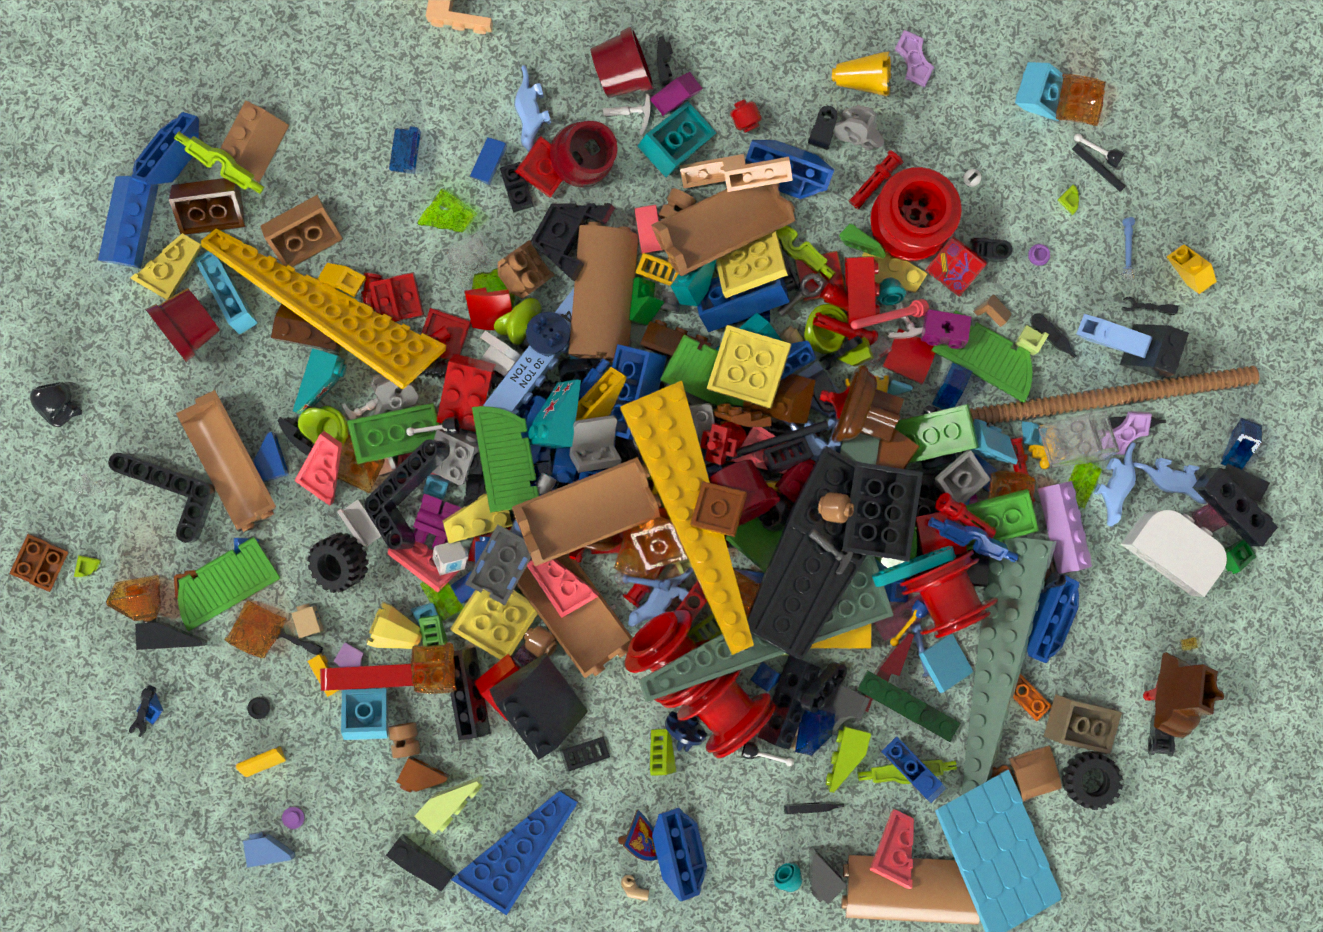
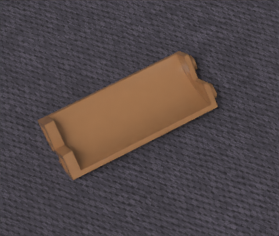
[651,183,795,276]
[569,222,638,363]
[176,390,276,532]
[512,457,661,566]
[517,553,632,678]
[841,855,980,925]

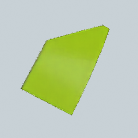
[833,337,874,367]

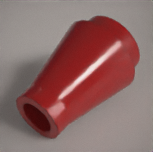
[820,283,849,311]

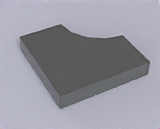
[816,684,870,731]

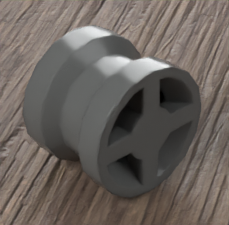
[660,291,680,314]

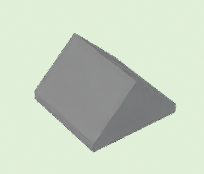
[934,450,990,503]

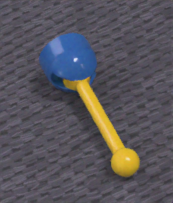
[890,599,929,646]

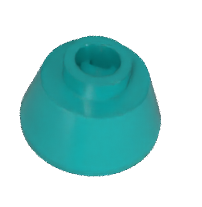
[877,277,906,305]
[774,863,803,892]

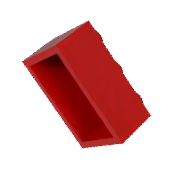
[845,256,880,325]
[436,353,496,432]

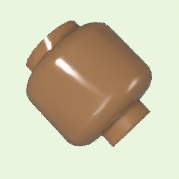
[818,492,854,523]
[524,625,558,657]

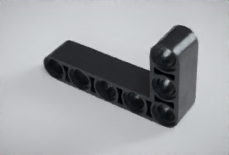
[364,439,450,550]
[108,453,216,543]

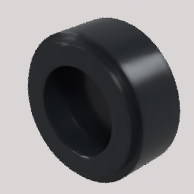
[247,697,271,719]

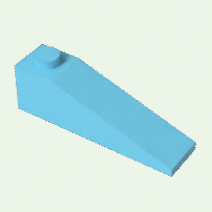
[195,251,258,335]

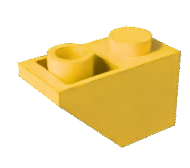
[1167,244,1217,294]

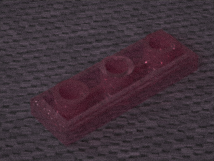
[873,593,929,641]

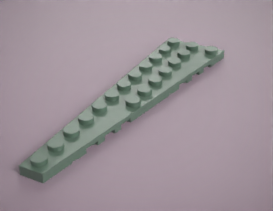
[961,537,1056,795]
[639,555,894,702]

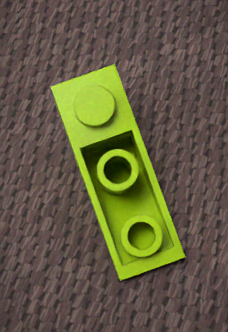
[825,725,871,793]

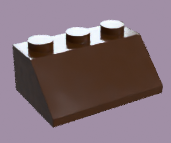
[169,178,245,235]
[271,303,341,353]
[640,320,711,358]
[743,373,816,423]

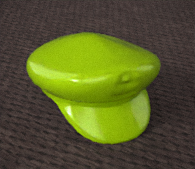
[494,298,542,345]
[804,304,847,354]
[298,406,349,447]

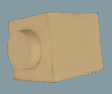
[291,603,324,638]

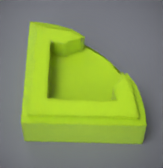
[1057,184,1079,215]
[74,555,101,577]

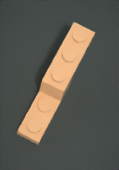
[426,0,493,34]
[680,154,793,192]

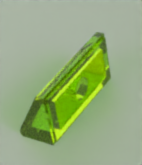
[1068,459,1102,509]
[420,582,463,621]

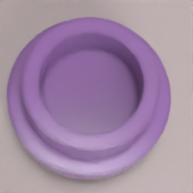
[1028,244,1050,266]
[282,806,305,829]

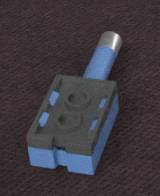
[465,473,556,605]

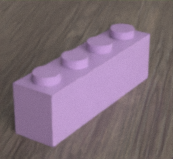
[1038,481,1092,574]

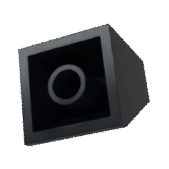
[1119,324,1189,379]

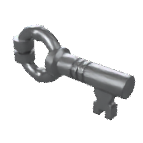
[777,273,826,320]

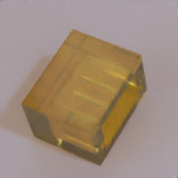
[1180,637,1198,651]

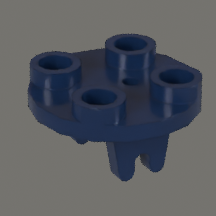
[526,312,570,357]
[665,711,707,752]

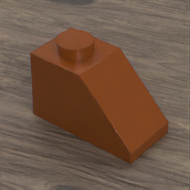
[396,756,450,793]

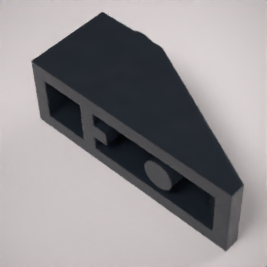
[135,618,208,650]
[386,834,455,892]

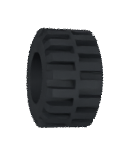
[307,532,369,593]
[1062,751,1123,810]

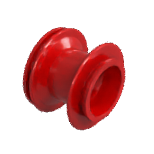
[870,167,962,261]
[899,550,998,638]
[625,610,713,708]
[677,669,776,758]

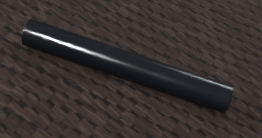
[1072,143,1126,192]

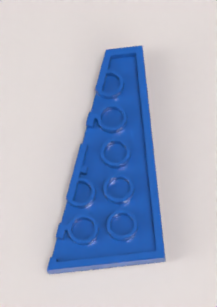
[451,790,578,916]

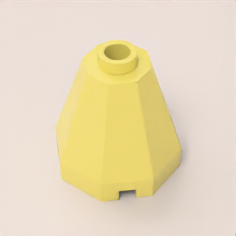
[366,601,422,649]

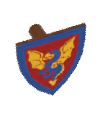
[618,810,657,861]

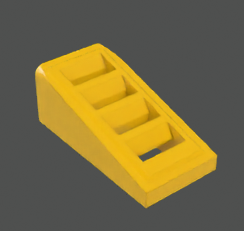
[636,253,678,286]

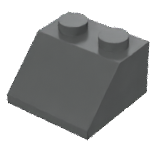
[809,846,847,904]

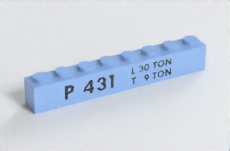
[484,288,574,416]

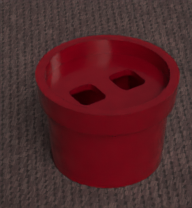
[590,26,654,98]
[550,121,618,187]
[145,288,220,363]
[709,459,780,526]

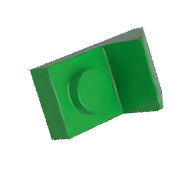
[629,277,664,325]
[1224,539,1257,574]

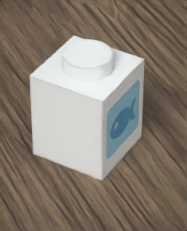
[432,541,469,576]

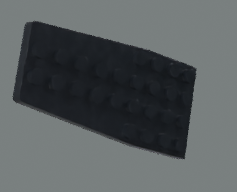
[746,446,867,659]

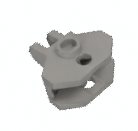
[834,105,884,151]
[371,374,419,415]

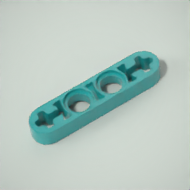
[872,546,956,587]

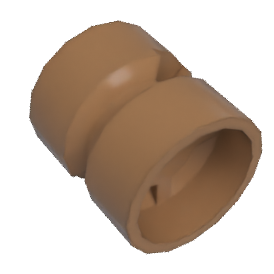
[658,188,697,219]
[388,722,421,758]

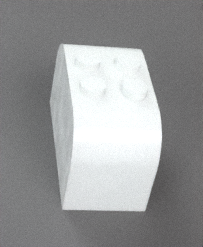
[1121,510,1227,597]

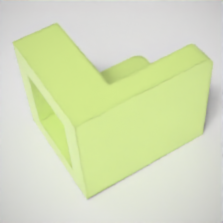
[1015,325,1049,355]

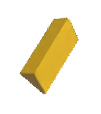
[236,746,286,777]

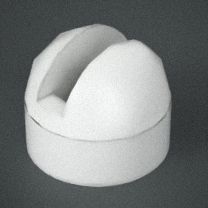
[963,169,981,187]

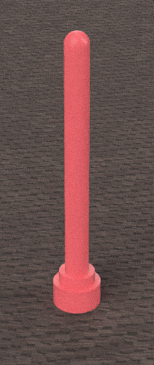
[851,299,929,329]

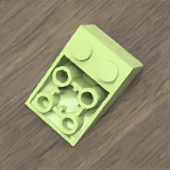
[414,776,483,834]

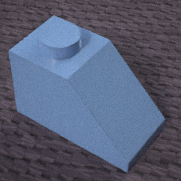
[243,832,295,868]

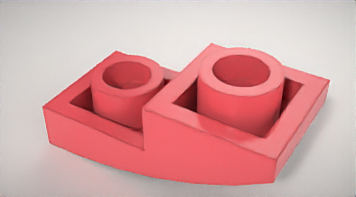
[635,204,662,254]

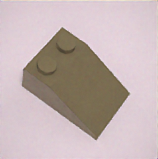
[1044,694,1122,754]

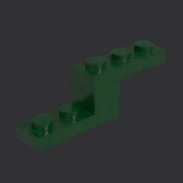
[857,670,961,742]

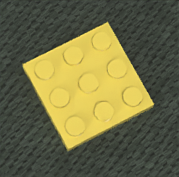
[716,230,788,298]
[707,325,791,409]
[450,589,537,660]

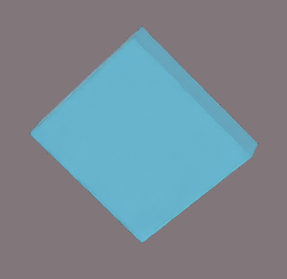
[919,634,973,693]

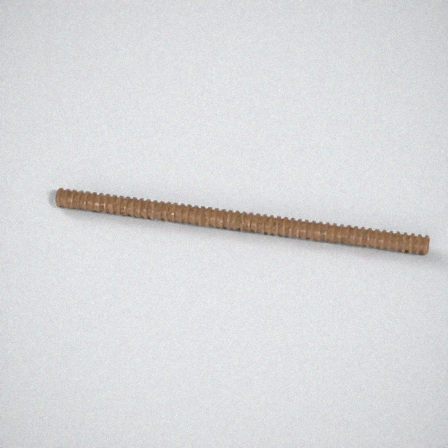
[902,365,1259,425]

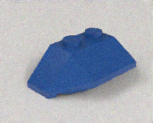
[131,112,199,185]
[745,140,835,199]
[1027,574,1080,663]
[652,808,707,902]

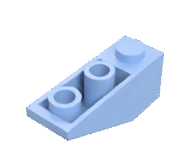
[1076,314,1153,358]

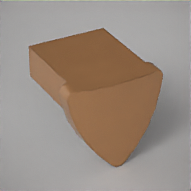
[973,294,1012,327]

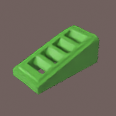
[839,224,886,258]
[419,615,451,664]

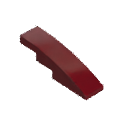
[863,632,914,712]

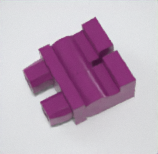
[413,494,461,548]

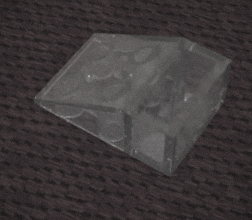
[1038,411,1119,468]

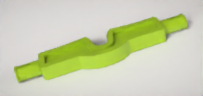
[174,131,265,194]
[776,225,836,279]
[857,759,957,784]

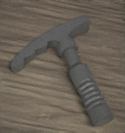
[808,529,853,575]

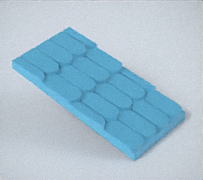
[935,769,1062,932]

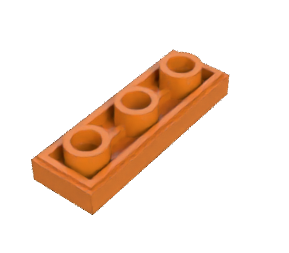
[1013,674,1052,721]

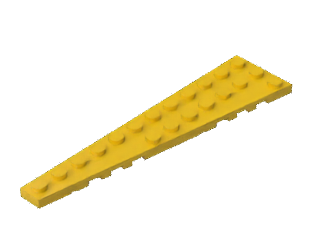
[201,229,446,389]
[620,381,754,655]

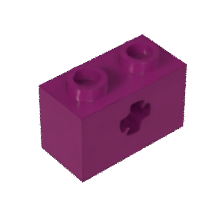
[921,309,972,349]

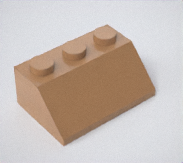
[219,100,289,183]
[260,195,343,267]

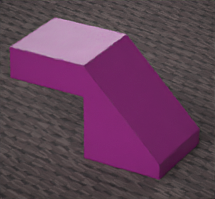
[650,72,703,116]

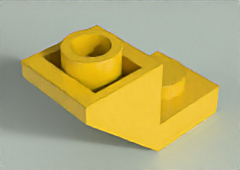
[317,263,366,297]

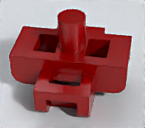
[700,423,740,465]

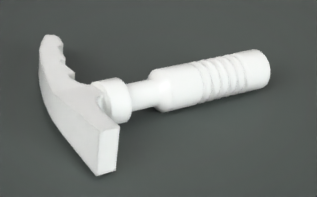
[603,94,650,135]
[888,302,923,339]
[342,397,378,420]

